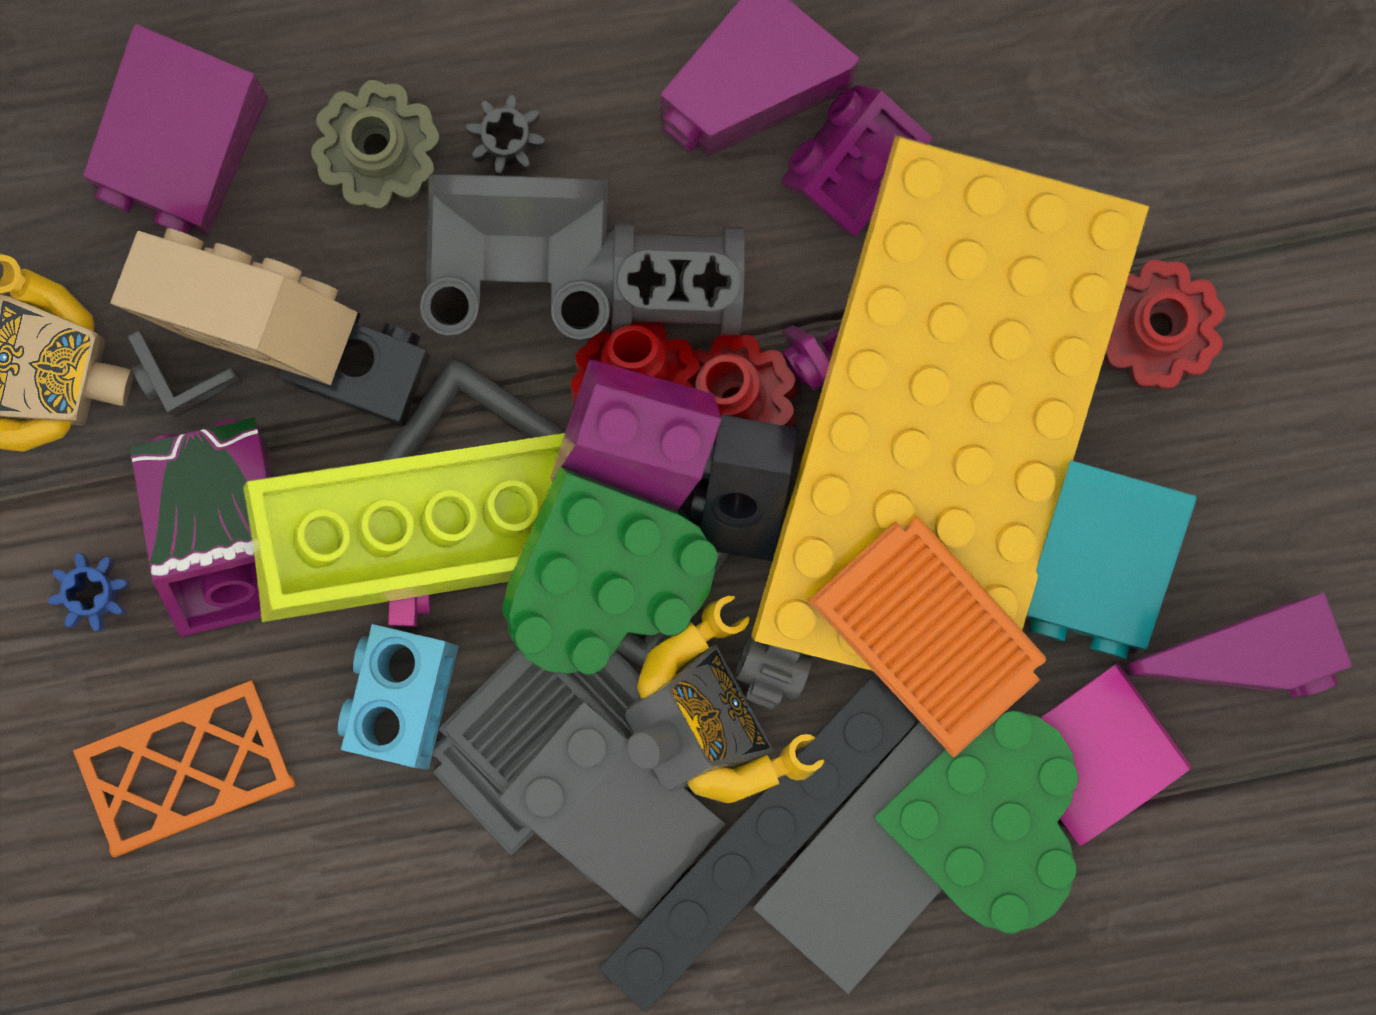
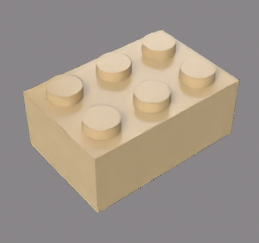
[110,228,358,385]

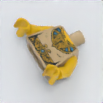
[0,254,133,452]

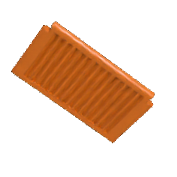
[808,517,1046,758]

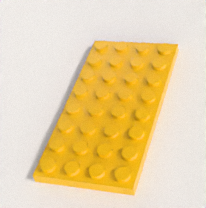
[751,135,1149,671]

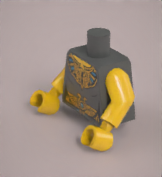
[625,596,824,803]

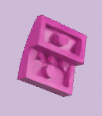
[1039,662,1192,846]

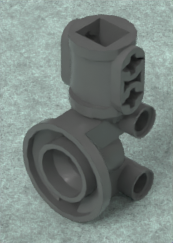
[420,174,745,340]

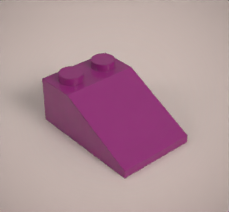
[1124,593,1352,699]

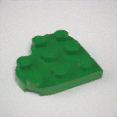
[502,466,717,674]
[874,710,1078,934]

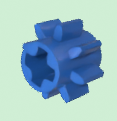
[48,553,131,632]

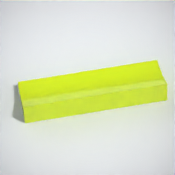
[243,433,565,622]

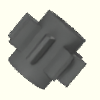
[466,95,546,176]
[734,635,812,710]

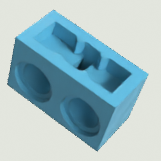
[338,624,459,770]

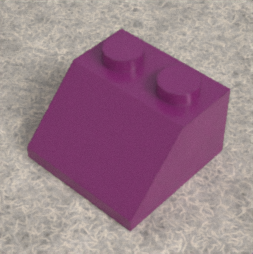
[551,359,721,511]

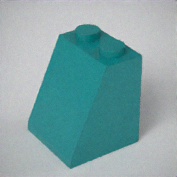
[1026,461,1197,659]

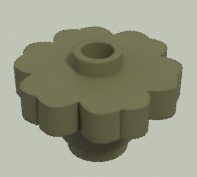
[311,80,441,212]

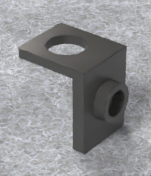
[128,330,242,418]

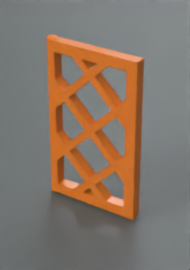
[73,680,295,858]

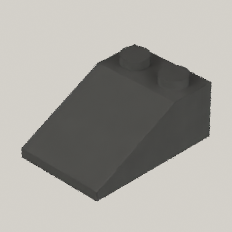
[497,698,726,921]

